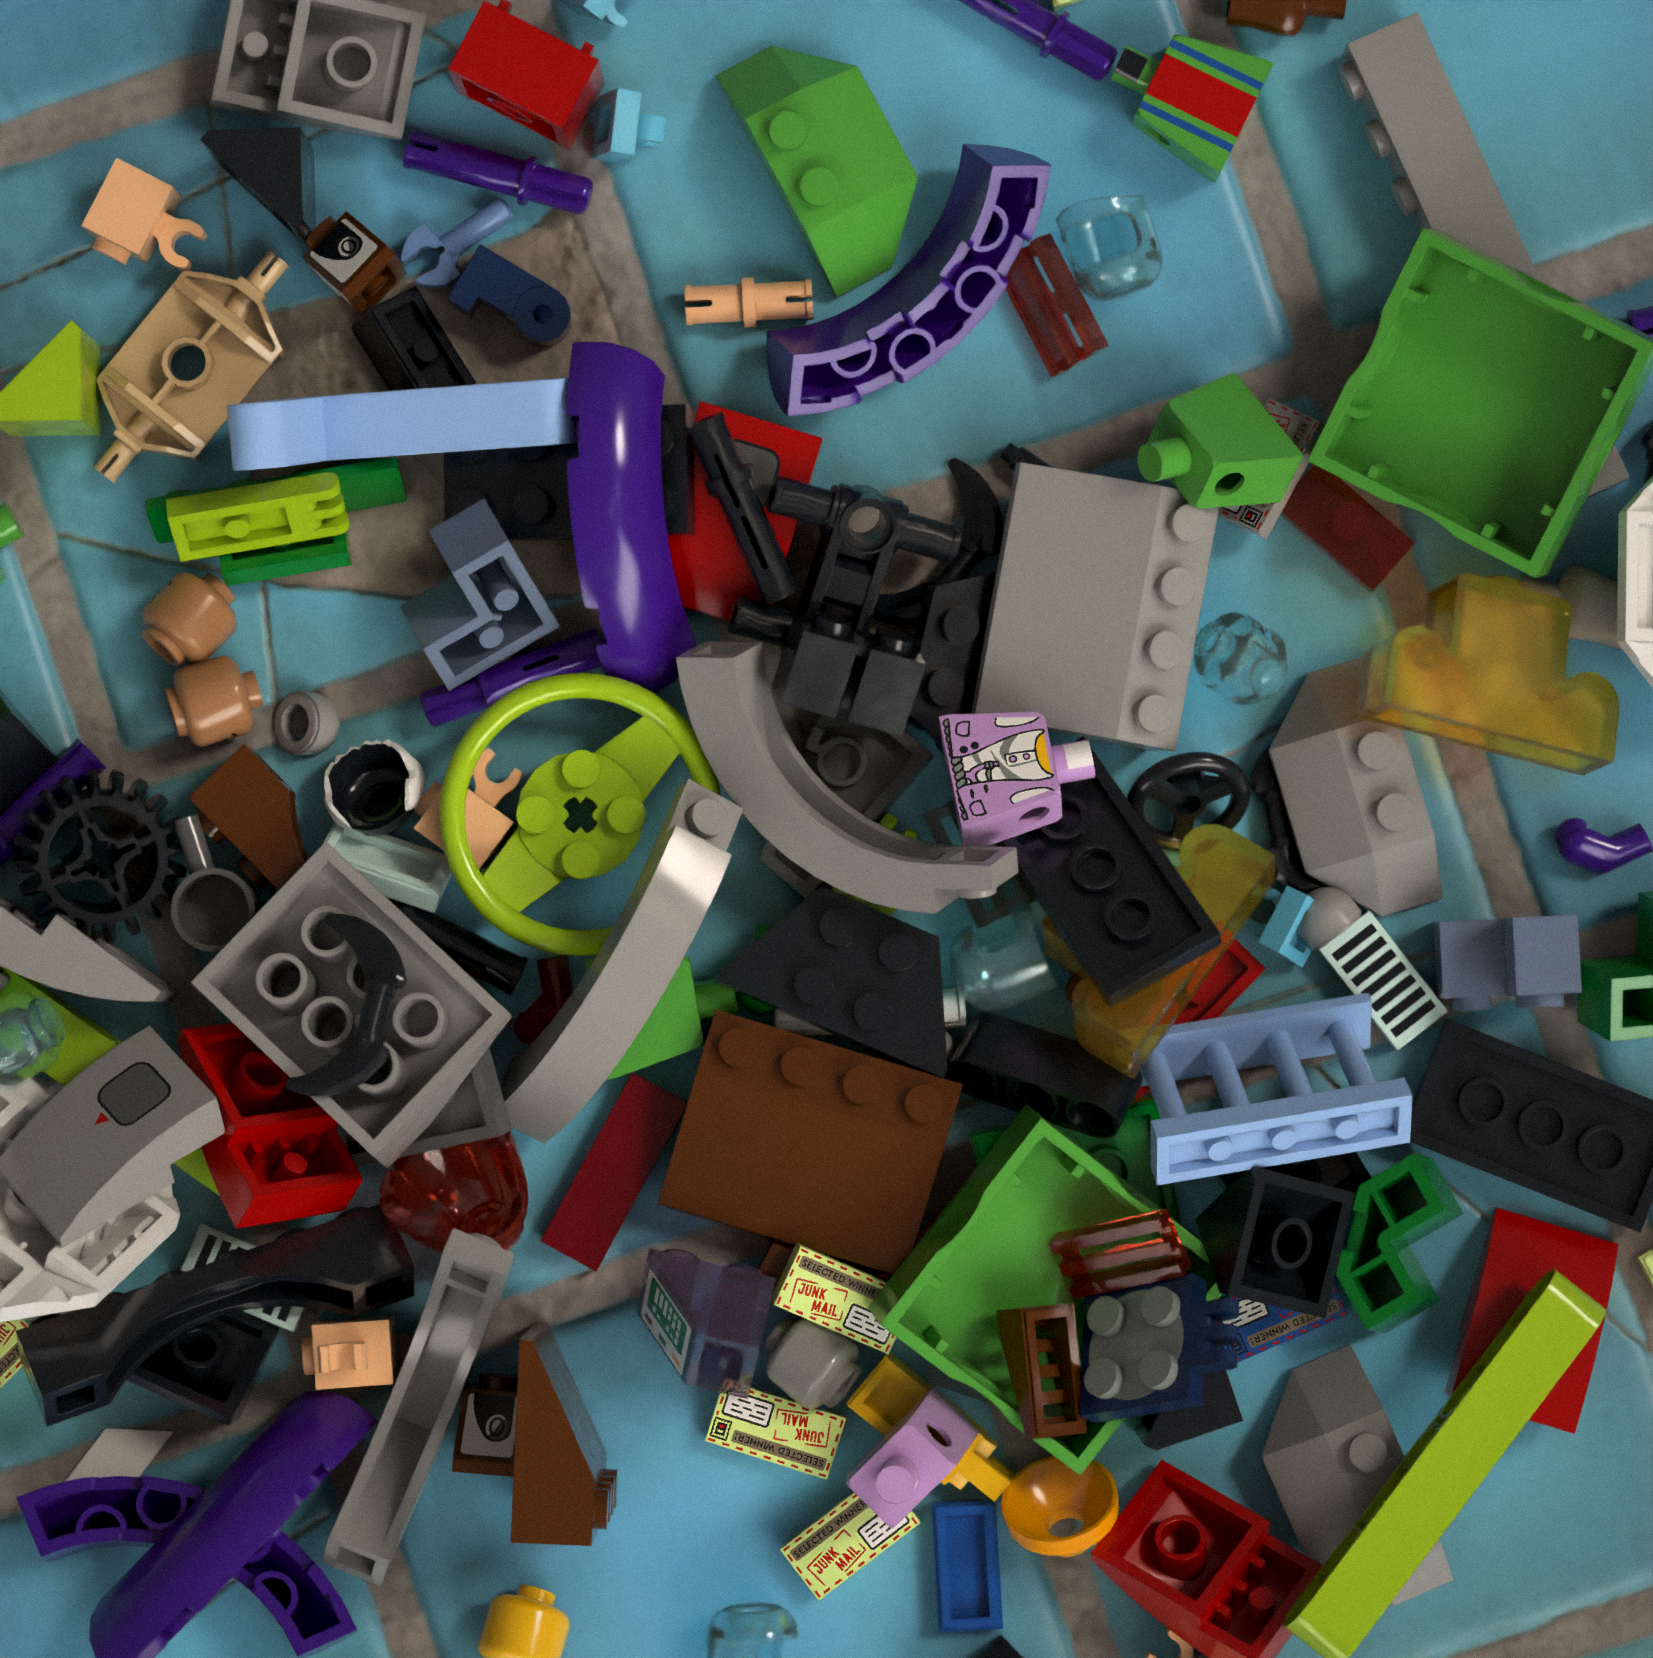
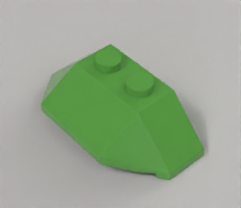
[716,46,918,298]

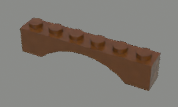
[188,744,516,1043]

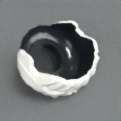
[324,739,426,836]

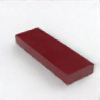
[540,1072,687,1272]

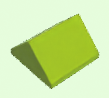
[0,320,101,436]

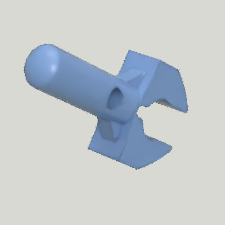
[401,198,513,289]

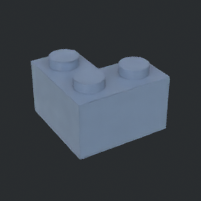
[400,499,560,691]
[1431,914,1582,1011]

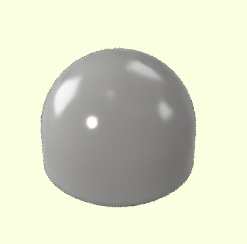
[274,691,340,755]
[1297,887,1362,951]

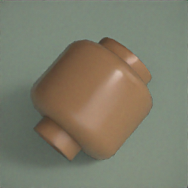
[141,572,237,668]
[164,655,263,747]

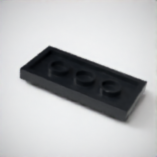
[444,404,695,542]
[998,737,1221,1008]
[1410,1019,1653,1233]

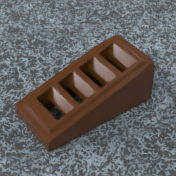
[996,1303,1087,1440]

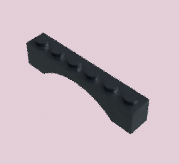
[16,1202,414,1427]

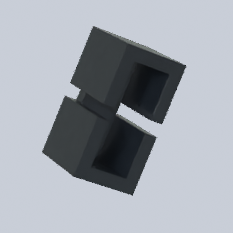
[772,611,926,736]

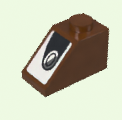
[302,211,407,316]
[452,1373,518,1477]

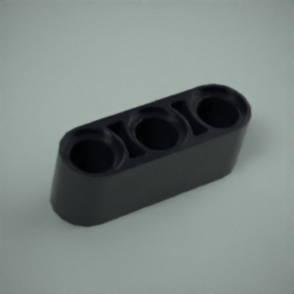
[946,1013,1143,1139]

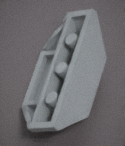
[1268,655,1443,917]
[1260,1344,1454,1605]

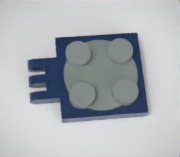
[1080,1273,1239,1423]

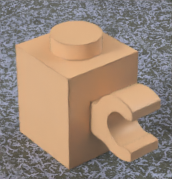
[81,158,208,271]
[413,748,523,873]
[302,1315,399,1390]

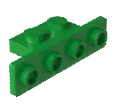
[145,457,407,586]

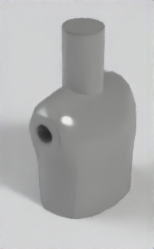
[1515,565,1622,650]

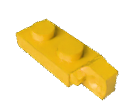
[846,1352,1015,1502]

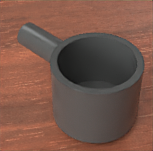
[171,814,261,952]

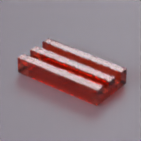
[1006,233,1109,378]
[1048,1208,1191,1299]

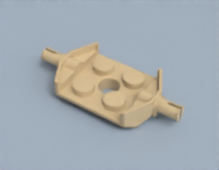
[93,249,290,484]

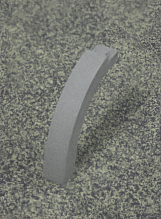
[676,642,1019,914]
[500,778,743,1143]
[321,1228,514,1587]

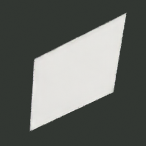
[65,1428,174,1482]

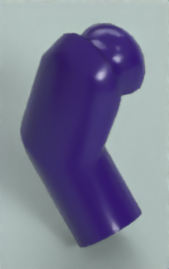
[1555,818,1653,874]

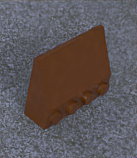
[657,1010,963,1276]
[511,1322,618,1546]

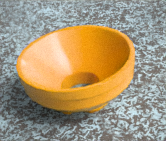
[1001,1456,1119,1557]

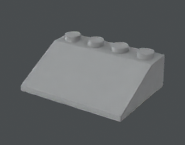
[971,462,1219,751]
[191,842,512,1169]

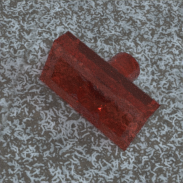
[1280,465,1415,593]

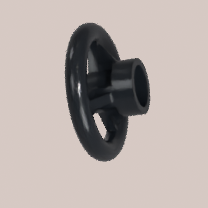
[1126,752,1250,851]

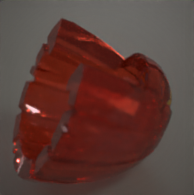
[379,1131,528,1255]

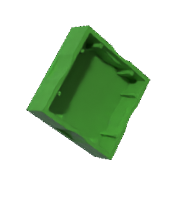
[1307,228,1653,578]
[868,1104,1222,1475]

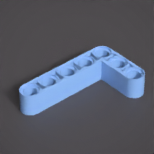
[227,377,577,471]

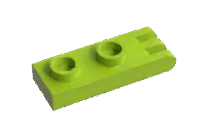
[166,472,350,562]

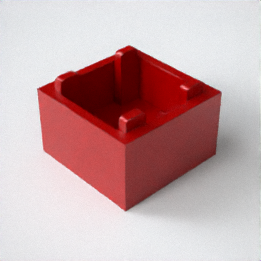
[448,0,605,151]

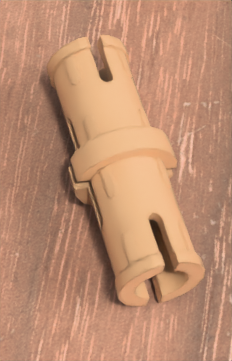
[684,277,813,328]

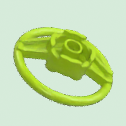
[439,673,722,956]

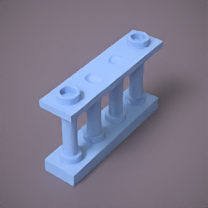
[1119,993,1412,1186]

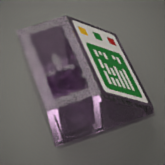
[637,1248,776,1399]

